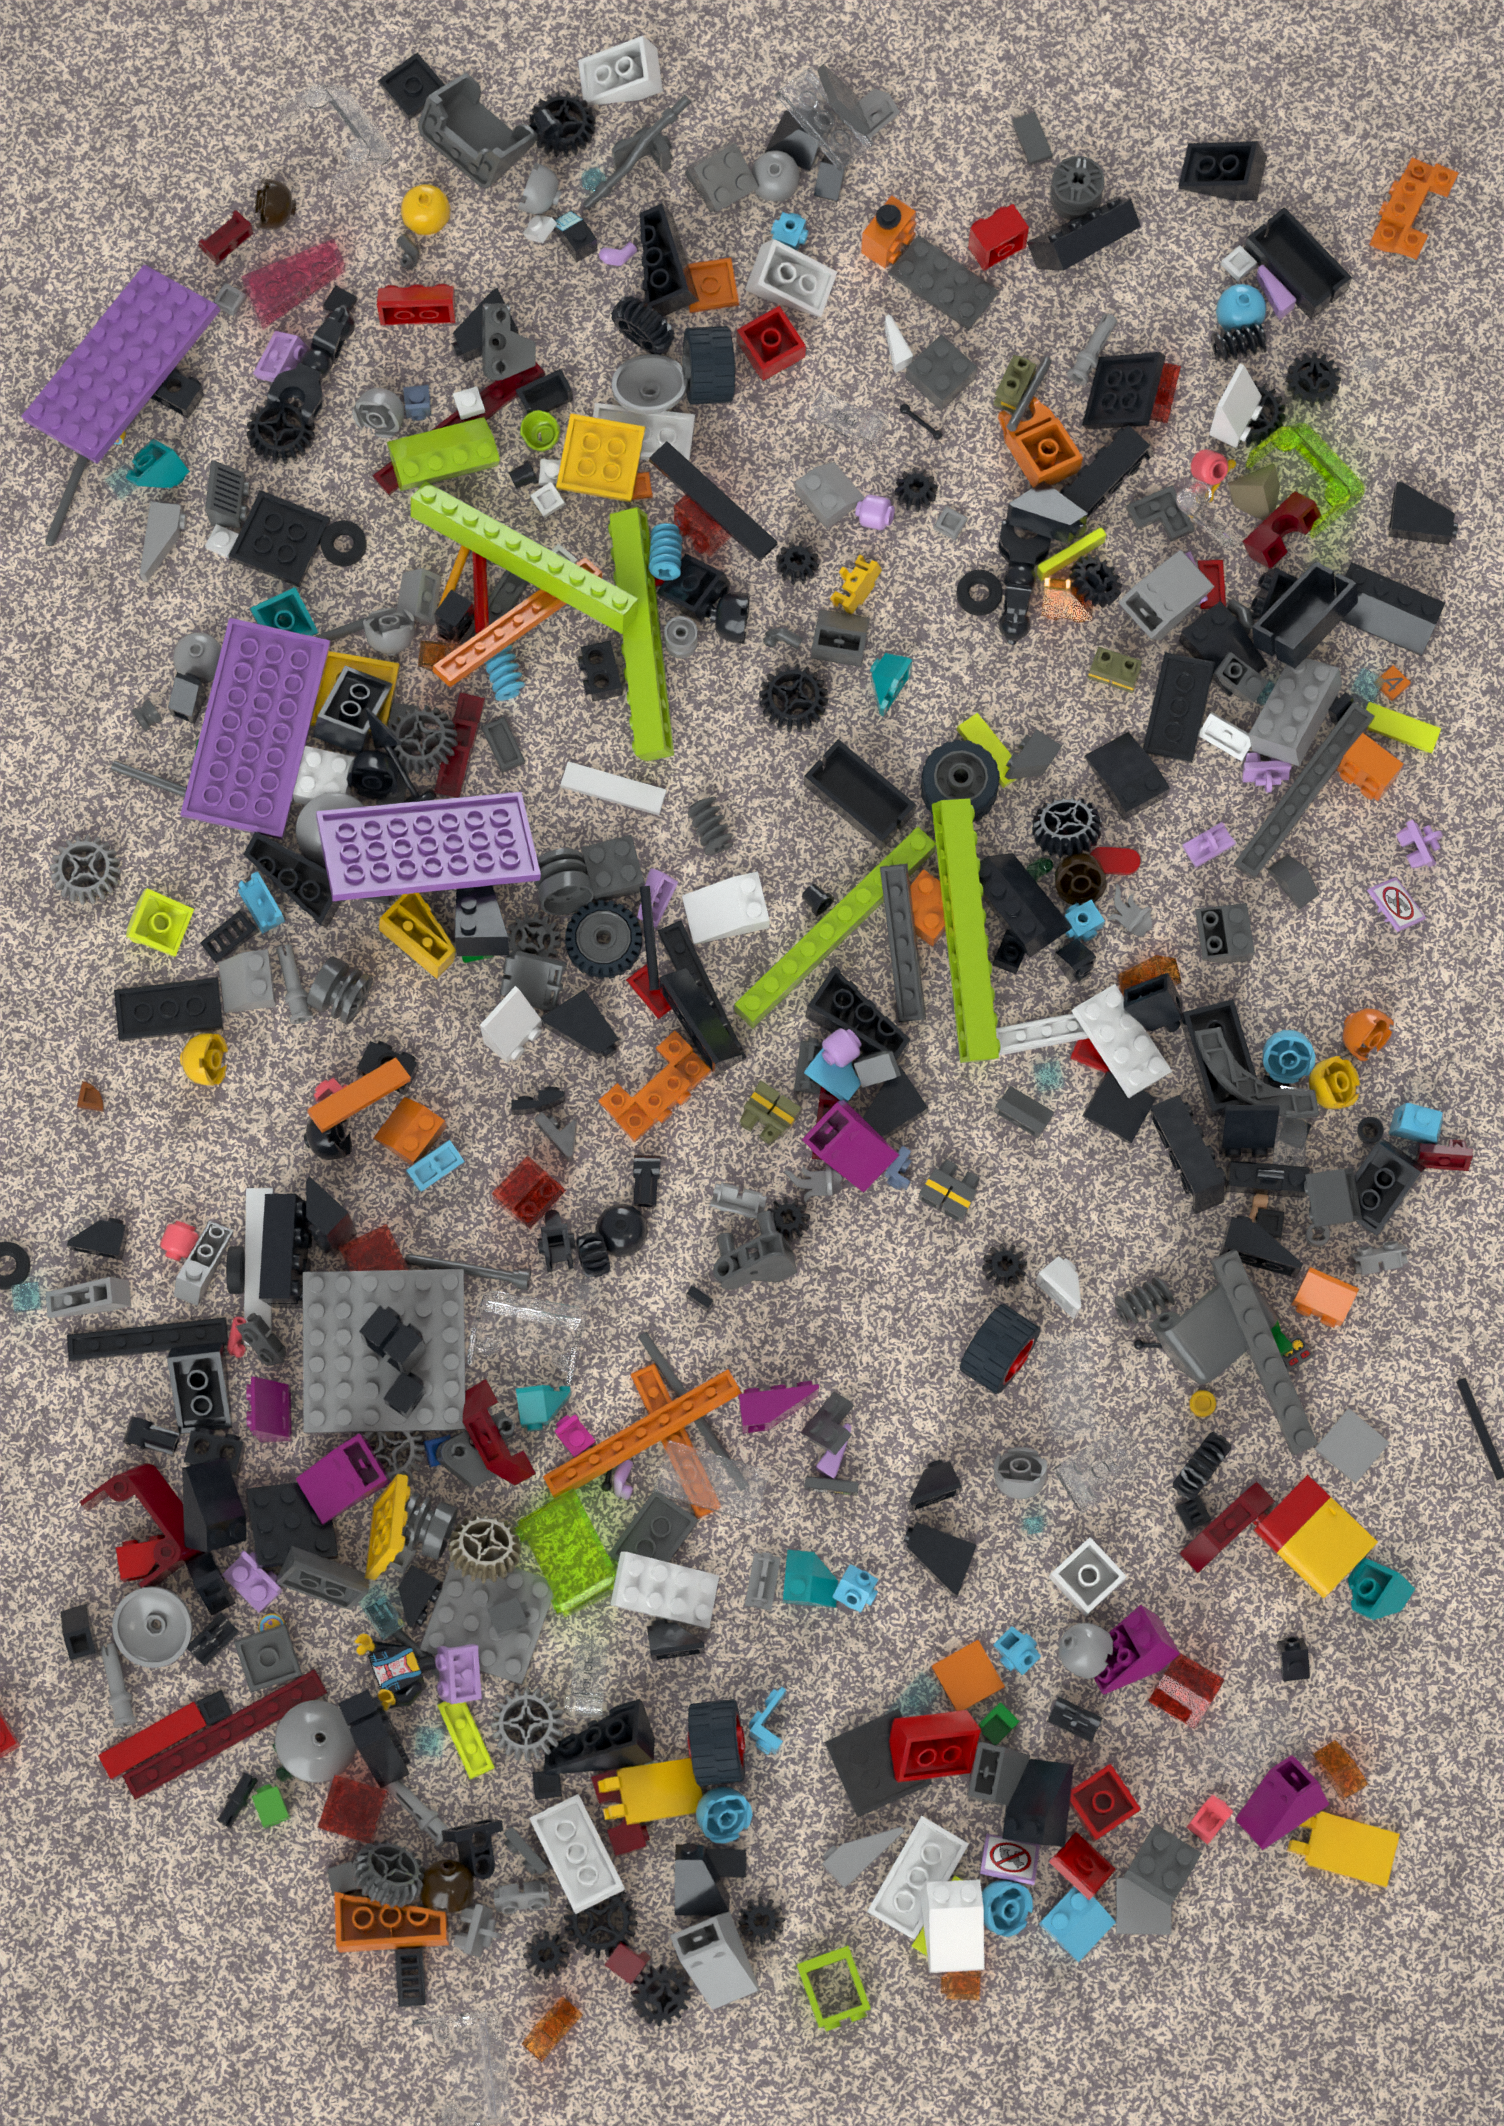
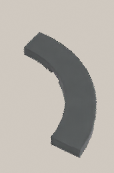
[1194,1027,1320,1118]

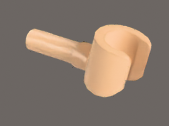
[1249,1194,1268,1223]

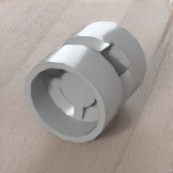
[664,616,698,659]

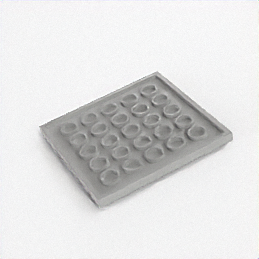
[303,1269,466,1433]

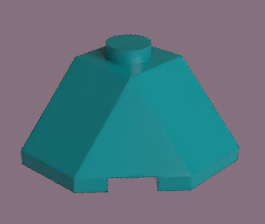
[126,439,190,488]
[249,587,319,636]
[870,653,912,717]
[516,1385,572,1432]
[783,1549,839,1608]
[1348,1557,1416,1620]

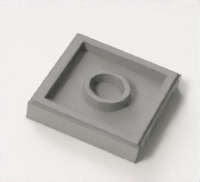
[1314,1408,1390,1484]
[1116,1878,1172,1935]

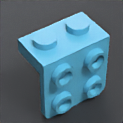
[748,1687,786,1755]

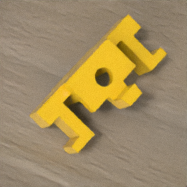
[830,555,882,614]

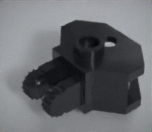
[537,1209,576,1272]

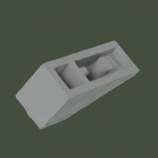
[140,502,187,582]
[45,1277,131,1318]
[822,1827,904,1889]

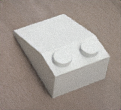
[578,36,663,106]
[745,239,837,317]
[1209,364,1262,448]
[682,871,770,945]
[480,986,542,1063]
[920,1880,984,1973]

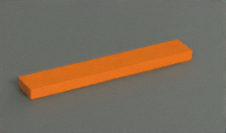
[630,1363,722,1519]

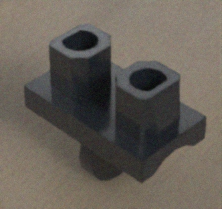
[187,1613,240,1667]
[1047,1696,1103,1743]

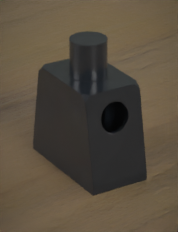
[1124,972,1182,1033]

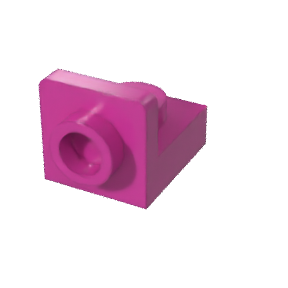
[555,1414,596,1458]

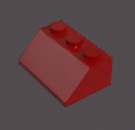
[377,284,456,325]
[889,1710,981,1782]

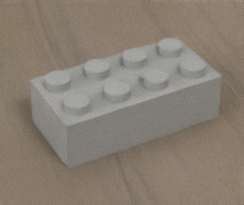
[1249,658,1342,766]

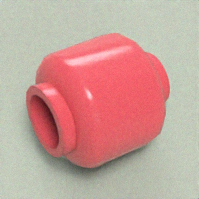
[1191,449,1228,485]
[160,1220,199,1262]

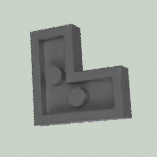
[1126,485,1195,542]
[800,1392,854,1455]

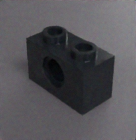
[151,368,204,419]
[356,1041,419,1095]

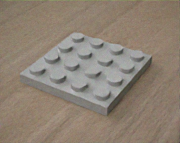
[420,1551,558,1685]

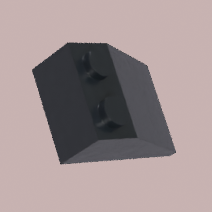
[1178,141,1267,201]
[1179,601,1268,697]
[313,666,393,754]
[1084,732,1170,821]
[1218,1105,1280,1158]
[1354,1138,1426,1236]
[1219,1215,1303,1278]
[167,1342,232,1434]
[182,1457,247,1552]
[1002,1759,1074,1847]

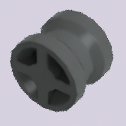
[131,699,162,732]

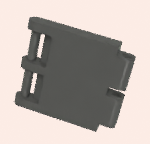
[499,951,567,1011]

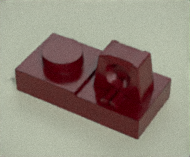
[1416,1139,1473,1171]

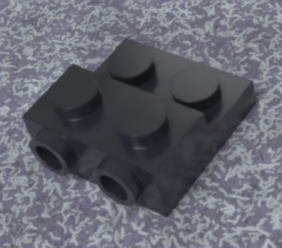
[656,554,730,623]
[1250,568,1298,621]

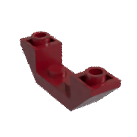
[462,1379,536,1486]
[1179,1481,1275,1574]

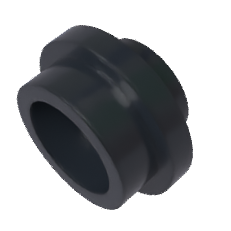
[876,204,901,230]

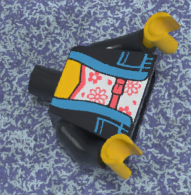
[354,1634,436,1711]

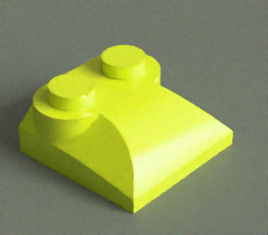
[126,888,194,957]

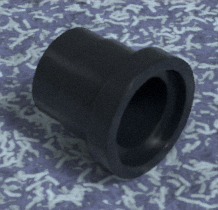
[534,109,564,141]
[509,459,539,489]
[802,884,834,916]
[1357,1117,1384,1144]

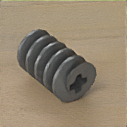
[688,797,733,856]
[1114,1276,1175,1328]

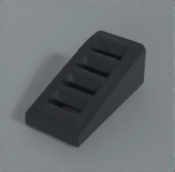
[200,910,260,963]
[395,1949,426,2007]

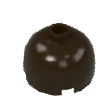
[255,178,297,230]
[1055,853,1107,906]
[420,1860,474,1913]

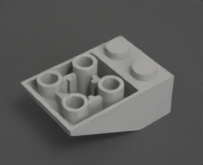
[1118,550,1215,640]
[670,1912,760,2010]

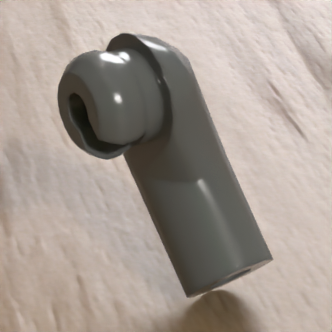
[396,234,420,270]

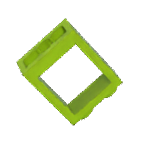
[796,1946,871,2032]

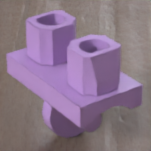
[1242,753,1291,793]
[1396,819,1443,869]
[1182,822,1236,868]

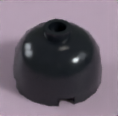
[710,592,750,644]
[346,750,399,799]
[304,1117,352,1160]
[595,1204,648,1257]

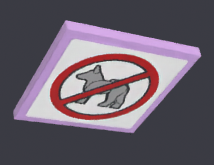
[1367,877,1426,932]
[980,1833,1040,1885]

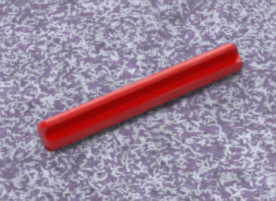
[472,551,489,635]

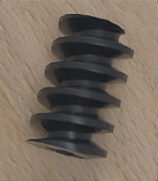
[1211,322,1267,363]

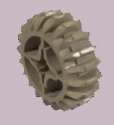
[448,1513,521,1584]

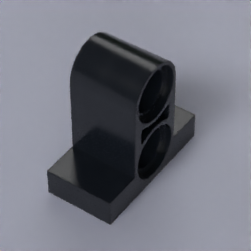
[185,1551,236,1616]
[441,1819,504,1879]

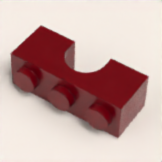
[1242,491,1323,569]
[591,1769,650,1858]

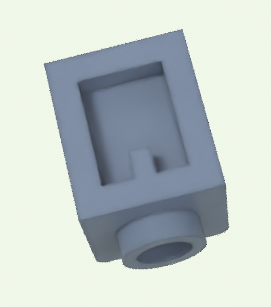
[403,385,432,421]
[884,1146,912,1190]

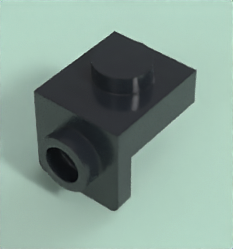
[1277,1637,1310,1682]

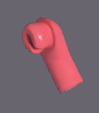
[227,1317,246,1358]

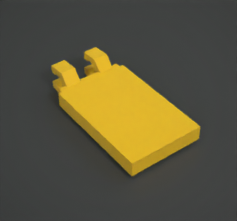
[598,1758,702,1825]
[1287,1811,1400,1888]

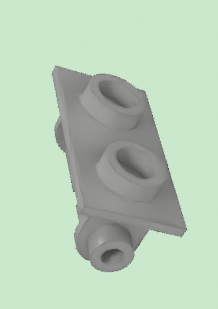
[710,1182,767,1219]
[1350,1241,1408,1276]
[745,1552,781,1611]
[494,1880,551,1914]

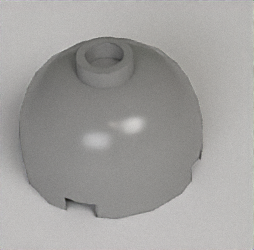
[751,151,800,202]
[518,162,562,214]
[352,388,405,438]
[363,608,415,656]
[173,632,222,683]
[994,1447,1047,1499]
[1058,1623,1113,1679]

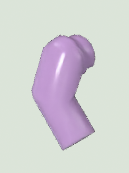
[599,242,638,266]
[613,1459,633,1500]

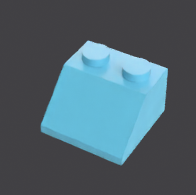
[1038,1886,1116,1962]

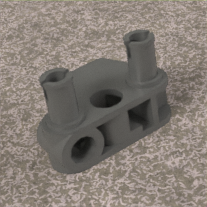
[482,303,536,381]
[713,1211,797,1290]
[436,1410,516,1488]

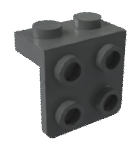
[612,126,673,173]

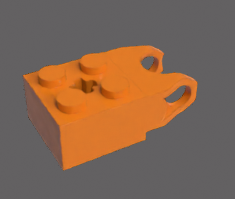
[998,396,1083,488]

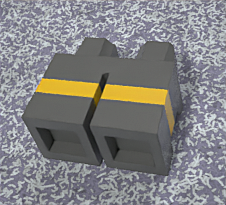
[918,1159,980,1223]

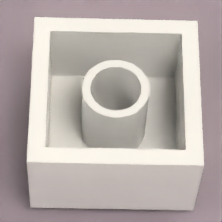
[293,746,355,805]
[1048,1537,1127,1617]

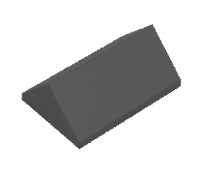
[275,1546,369,1610]

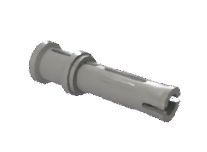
[1067,313,1118,386]
[276,944,313,1024]
[100,1643,138,1728]
[384,1779,449,1848]

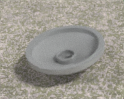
[612,354,688,414]
[296,792,365,867]
[112,1586,193,1668]
[275,1700,356,1783]

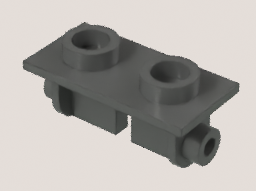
[794,1038,823,1094]
[236,1313,286,1366]

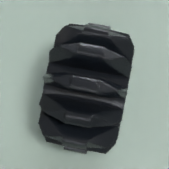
[894,467,938,512]
[776,541,819,585]
[767,1197,810,1242]
[576,1232,610,1278]
[982,1243,1027,1289]
[738,1897,785,1945]
[523,1931,570,1979]

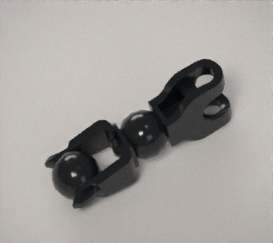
[267,304,356,424]
[998,519,1051,645]

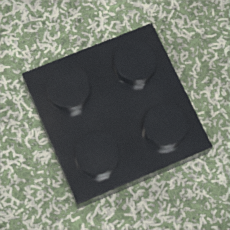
[378,52,445,120]

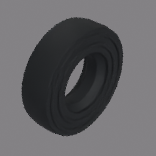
[320,520,367,567]
[956,570,1002,616]
[0,1242,30,1290]
[226,1246,245,1294]

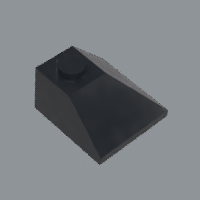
[765,108,831,172]
[908,1459,962,1512]
[647,1619,705,1661]

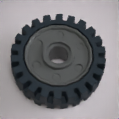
[565,900,642,979]

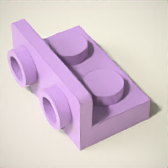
[253,331,309,382]
[222,1550,283,1614]
[435,1644,482,1704]

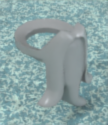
[1108,884,1152,937]
[784,1164,842,1203]

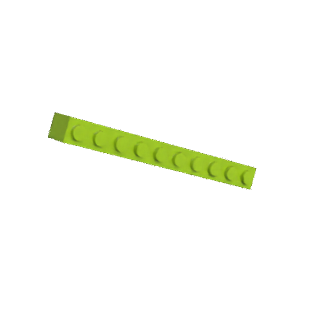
[411,481,638,634]
[608,507,674,761]
[932,798,1001,1063]
[734,827,936,1029]

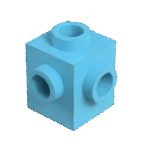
[771,212,809,251]
[1064,900,1105,942]
[832,1564,879,1613]
[993,1626,1041,1675]

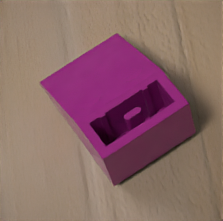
[802,1099,900,1193]
[246,1377,292,1442]
[739,1381,819,1434]
[296,1433,391,1525]
[1093,1604,1180,1695]
[1235,1755,1330,1850]

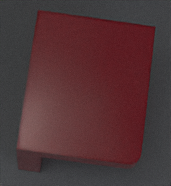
[604,1943,652,1985]

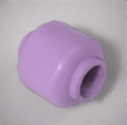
[855,495,895,530]
[821,1028,861,1068]

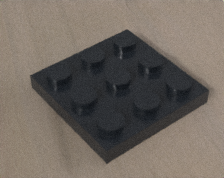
[1082,352,1166,430]
[229,490,330,588]
[245,1482,338,1569]
[824,1708,932,1818]

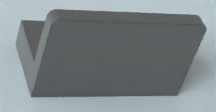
[994,1086,1054,1139]

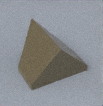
[1228,464,1280,521]

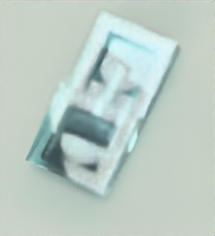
[358,1584,405,1640]

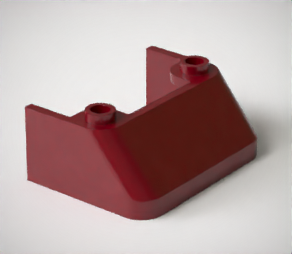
[79,1463,202,1588]

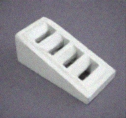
[884,314,913,373]

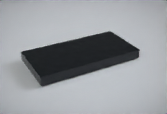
[1143,652,1216,763]
[114,977,224,1042]

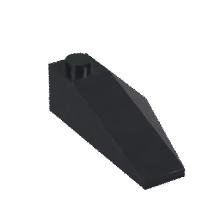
[543,1699,655,1775]

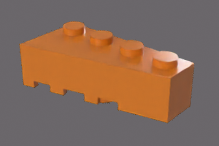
[334,1892,449,1953]

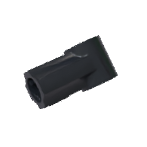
[633,1155,661,1207]
[123,1416,181,1456]

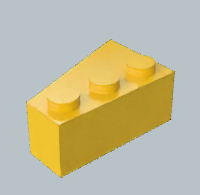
[379,893,456,979]

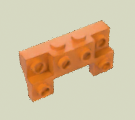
[1369,157,1459,260]
[598,1030,711,1143]

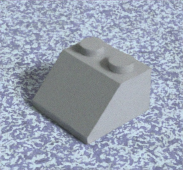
[795,462,865,529]
[219,949,276,1013]

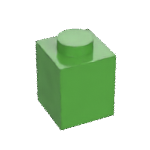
[251,1784,291,1829]

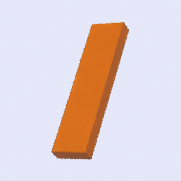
[307,1058,411,1133]

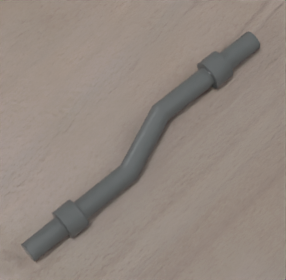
[583,95,692,210]

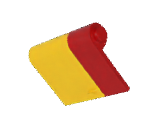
[1253,1475,1378,1599]

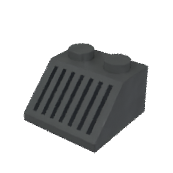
[205,461,250,528]

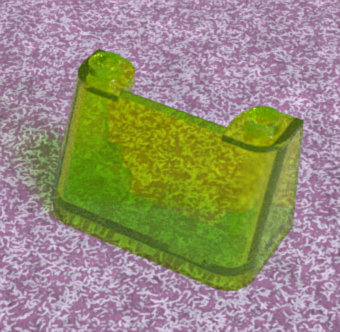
[515,1488,617,1618]

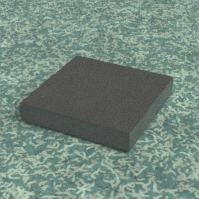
[234,1623,302,1693]

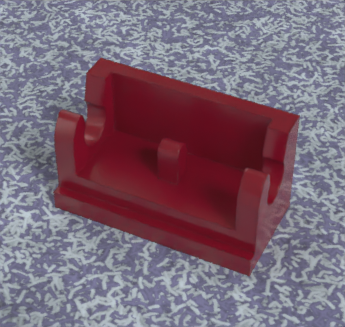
[198,210,254,265]

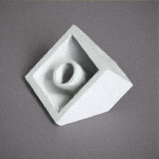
[1035,1256,1081,1319]

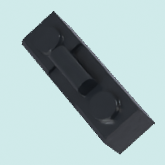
[1226,1161,1310,1198]

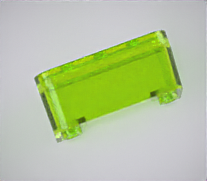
[1245,423,1365,539]

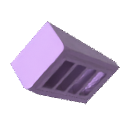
[1256,265,1296,320]
[637,868,678,928]
[816,1423,852,1479]

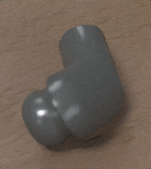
[1227,599,1255,635]
[763,628,803,649]

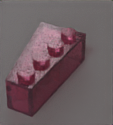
[241,239,346,330]

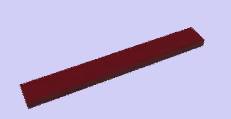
[372,362,546,496]
[122,1669,328,1800]

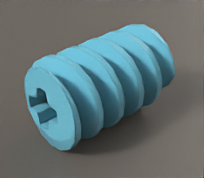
[649,523,683,580]
[484,644,525,701]

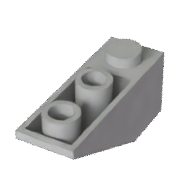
[174,1221,234,1306]

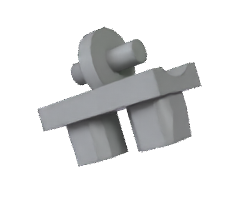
[453,1904,502,1958]

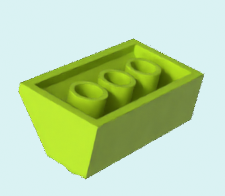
[387,417,500,491]

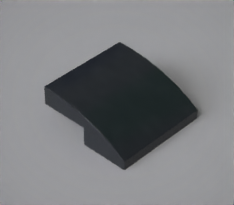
[1082,1072,1156,1143]

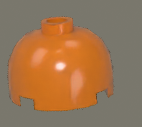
[1343,1008,1394,1061]

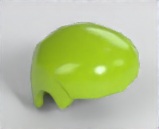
[520,410,560,452]

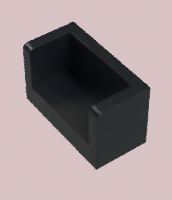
[515,369,573,417]

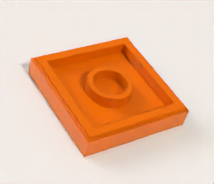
[688,257,739,313]
[931,1640,1005,1711]

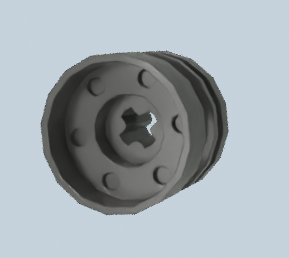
[1050,156,1104,221]
[534,848,594,915]
[307,956,373,1025]
[402,1492,458,1561]

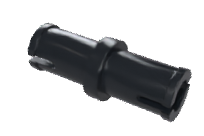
[216,1772,259,1829]

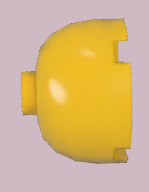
[401,184,451,235]
[180,1033,228,1086]
[1309,1056,1360,1110]

